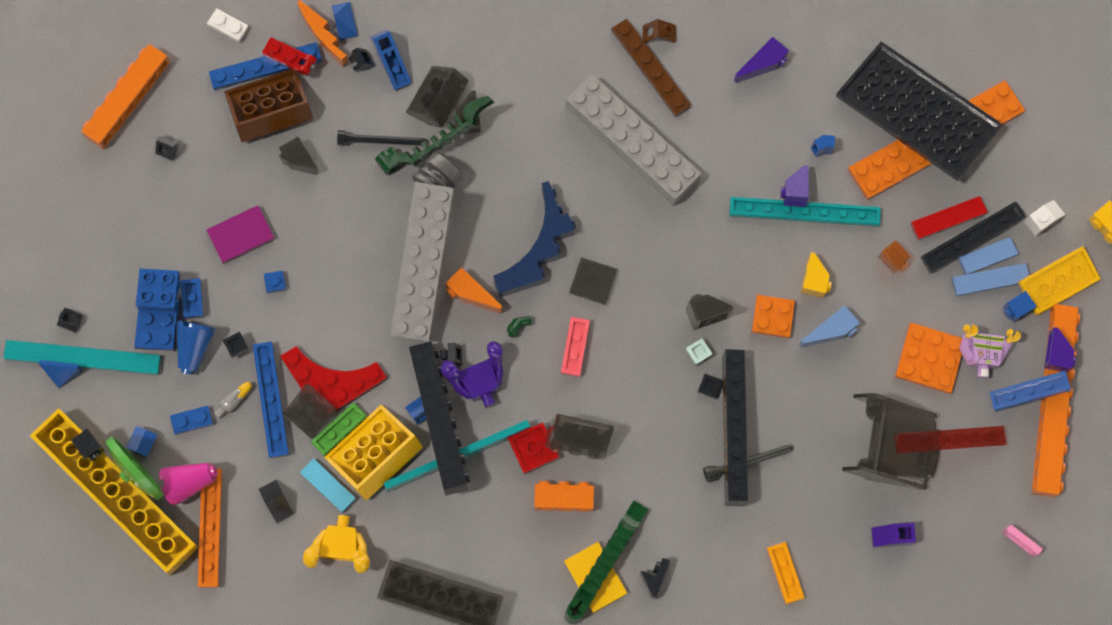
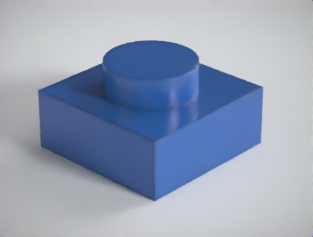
[264,270,286,294]

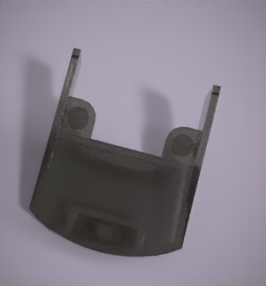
[842,393,940,490]

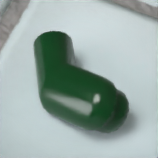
[507,316,532,338]

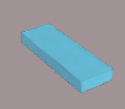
[300,459,356,513]

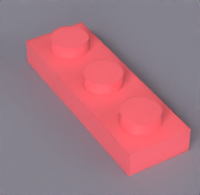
[561,317,590,377]

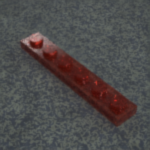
[894,426,1006,454]

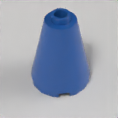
[177,320,216,375]

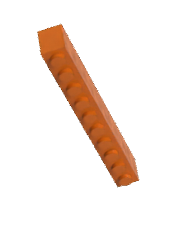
[1031,304,1080,498]

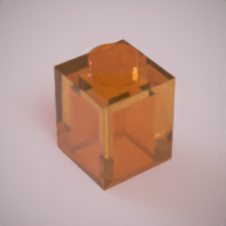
[878,240,911,273]

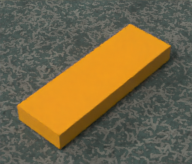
[766,542,805,605]

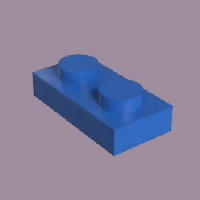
[181,278,204,319]
[170,406,213,435]

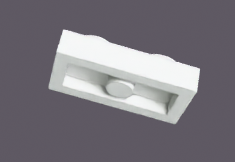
[207,8,249,43]

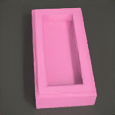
[1002,525,1043,557]

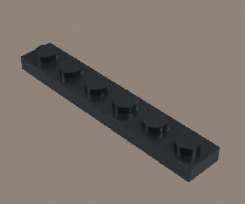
[920,201,1026,273]

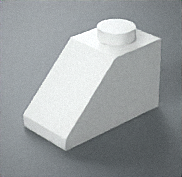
[1024,200,1066,236]

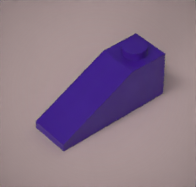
[734,36,789,83]

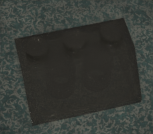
[406,66,469,127]
[545,414,614,460]

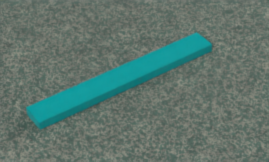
[729,197,881,227]
[3,340,161,375]
[384,420,530,493]

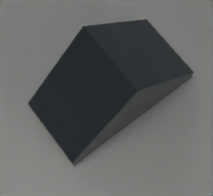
[259,480,294,523]

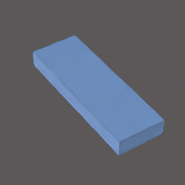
[958,237,1018,275]

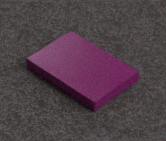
[206,205,275,264]

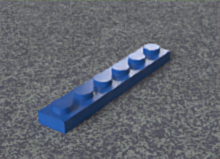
[208,42,322,91]
[252,341,289,459]

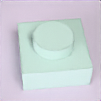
[685,339,712,365]

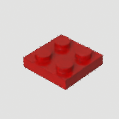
[508,422,559,474]

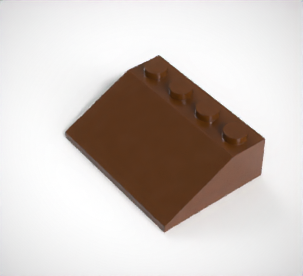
[224,69,313,143]

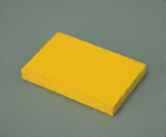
[564,542,627,613]

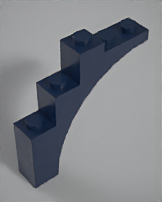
[493,181,576,298]

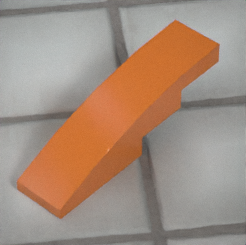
[297,0,348,67]

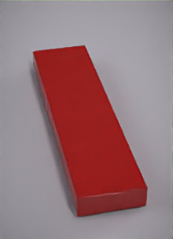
[910,196,988,240]

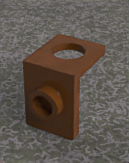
[643,19,676,43]

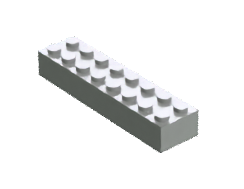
[565,74,701,206]
[391,182,455,341]

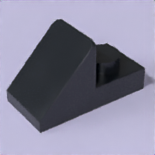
[640,558,670,600]

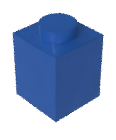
[1003,291,1037,323]

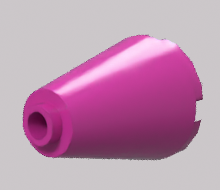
[159,462,218,506]

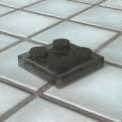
[283,384,336,439]

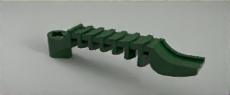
[375,96,495,175]
[564,500,649,624]

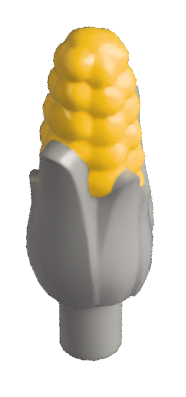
[214,382,252,418]

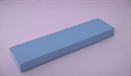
[952,263,1029,297]

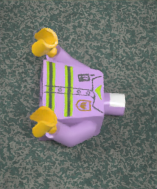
[959,324,1021,378]

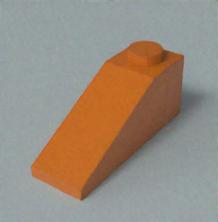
[445,267,503,313]

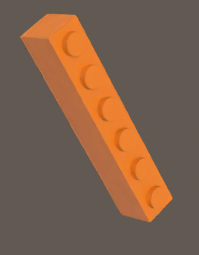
[81,44,170,149]

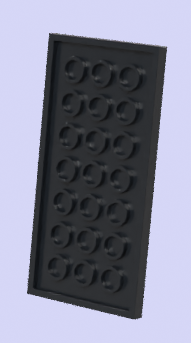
[836,41,1003,181]

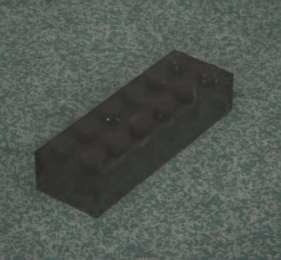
[377,560,504,625]

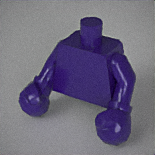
[440,341,504,408]

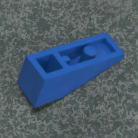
[370,30,412,90]

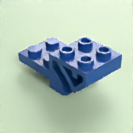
[134,268,181,351]

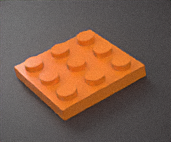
[895,322,962,394]

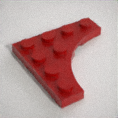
[280,346,387,420]

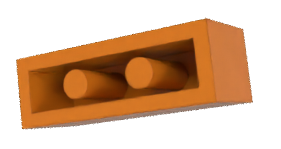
[534,481,594,512]

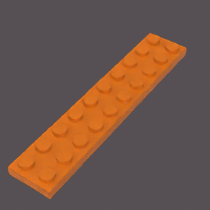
[847,80,1025,200]

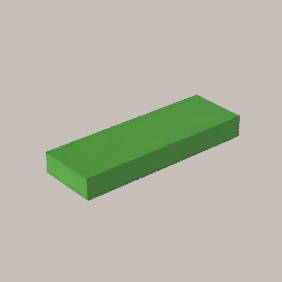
[311,403,367,457]

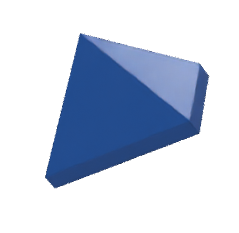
[332,2,358,40]
[39,360,82,389]

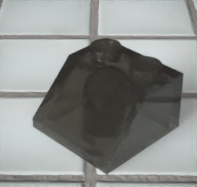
[686,294,733,331]

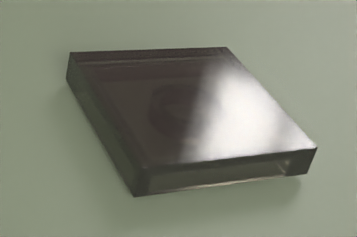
[569,257,617,305]

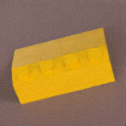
[324,405,423,501]

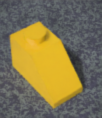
[801,252,832,298]

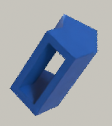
[811,135,835,157]
[405,396,426,425]
[126,426,157,457]

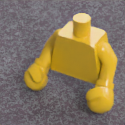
[303,515,370,573]

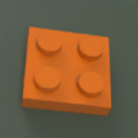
[751,295,795,339]

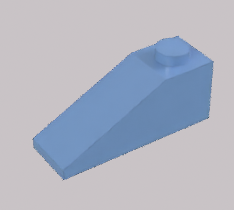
[799,306,860,348]

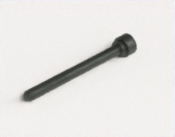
[703,444,793,483]

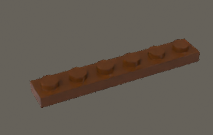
[611,18,691,117]

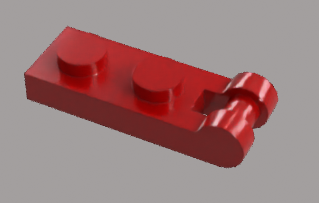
[262,37,317,76]

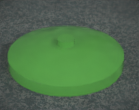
[105,436,164,500]

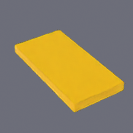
[1018,246,1101,315]

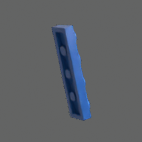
[989,371,1071,412]

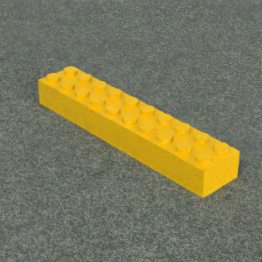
[30,408,199,575]

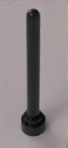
[337,130,428,146]

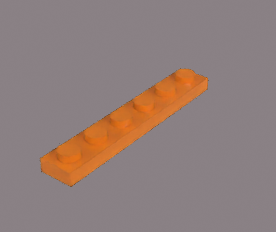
[197,469,222,588]

